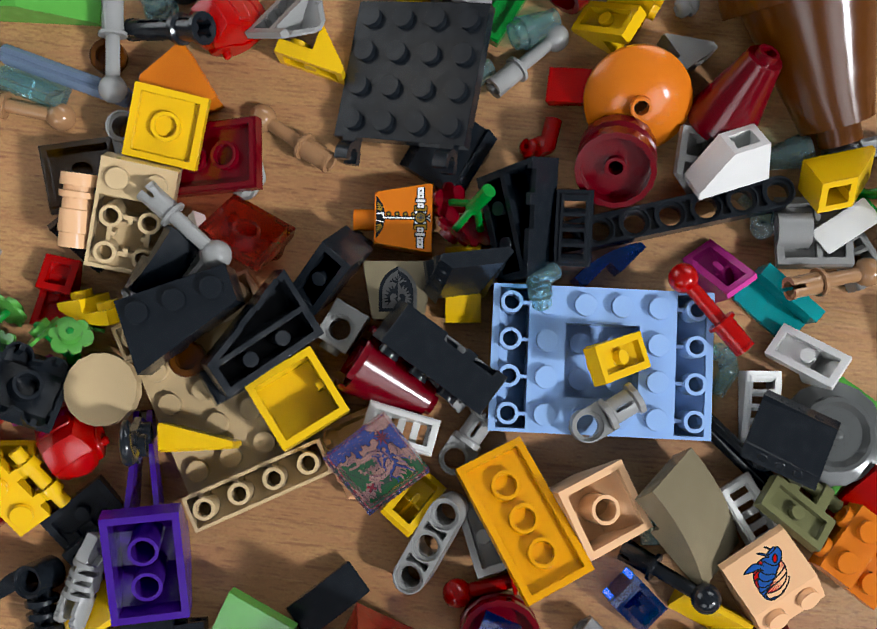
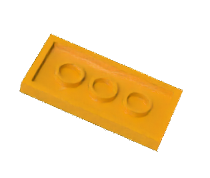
[455,436,595,607]

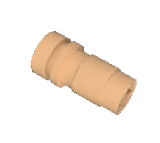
[57,170,98,249]

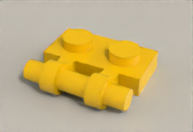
[0,446,71,537]

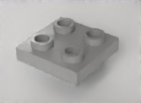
[773,197,855,269]

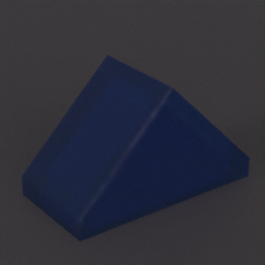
[602,567,668,629]

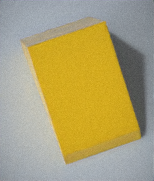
[380,470,447,538]

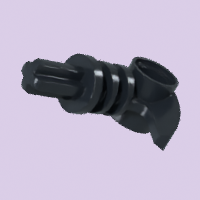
[0,555,66,629]

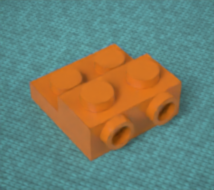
[808,502,877,610]

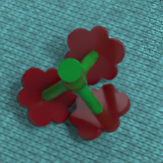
[433,182,496,247]

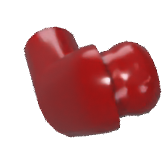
[519,117,562,159]

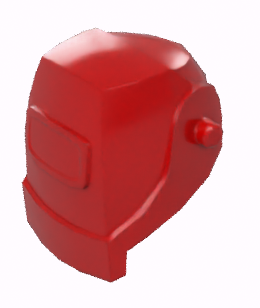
[189,0,266,60]
[34,401,110,480]

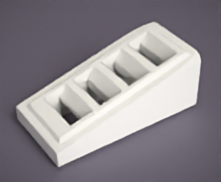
[738,371,782,443]
[362,400,441,457]
[720,472,777,546]

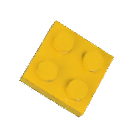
[121,81,211,171]

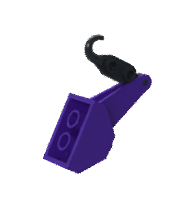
[98,409,192,627]

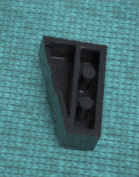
[200,269,324,398]

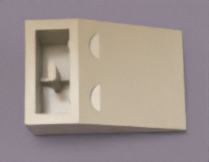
[83,151,183,274]

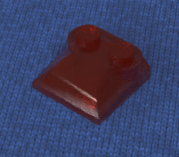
[198,193,296,272]

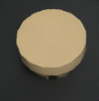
[64,353,142,426]

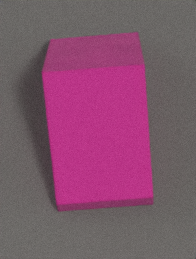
[682,239,758,303]

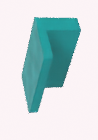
[732,263,826,337]

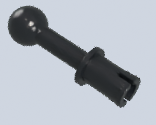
[617,540,722,615]

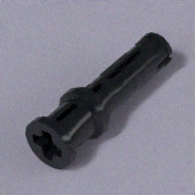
[124,11,216,46]

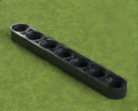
[563,176,796,254]

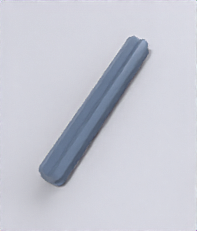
[0,44,133,108]

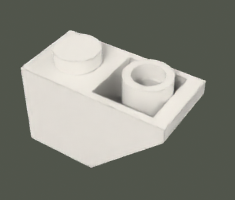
[684,123,771,200]

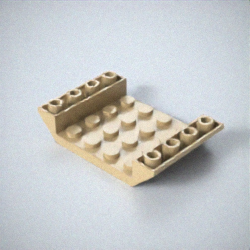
[111,269,334,533]

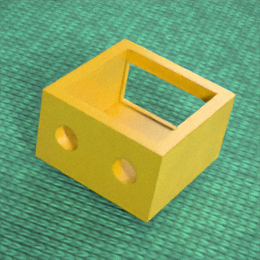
[245,346,350,452]

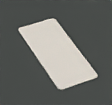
[814,198,877,254]

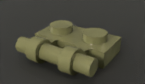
[753,474,844,552]

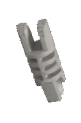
[53,532,104,629]

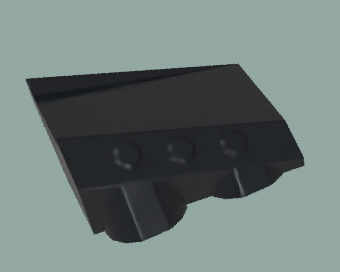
[400,122,497,191]
[423,247,514,304]
[0,341,73,434]
[740,389,841,491]

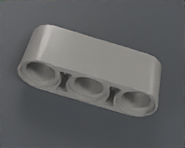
[392,491,469,595]

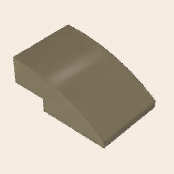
[635,447,739,585]

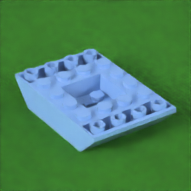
[487,283,715,441]

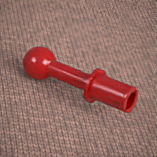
[668,263,754,357]
[443,573,518,609]

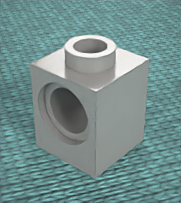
[318,298,371,357]

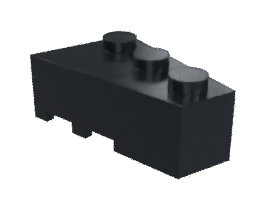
[476,156,559,283]
[114,264,246,375]
[373,300,508,415]

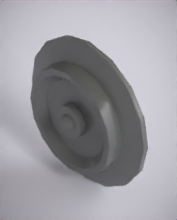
[791,382,877,486]

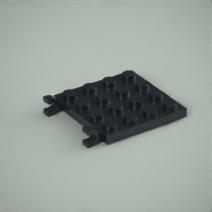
[334,1,495,175]

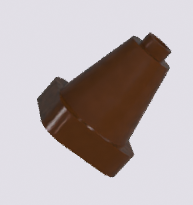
[717,0,877,150]

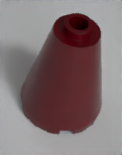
[687,44,783,141]
[334,325,439,415]

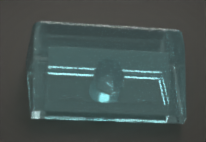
[0,65,72,107]

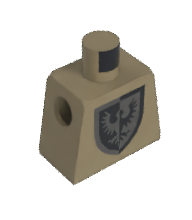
[363,261,428,321]

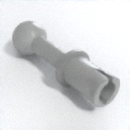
[98,0,128,104]
[486,23,569,99]
[136,180,232,268]

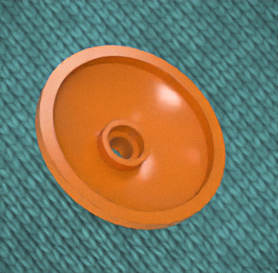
[583,44,693,147]

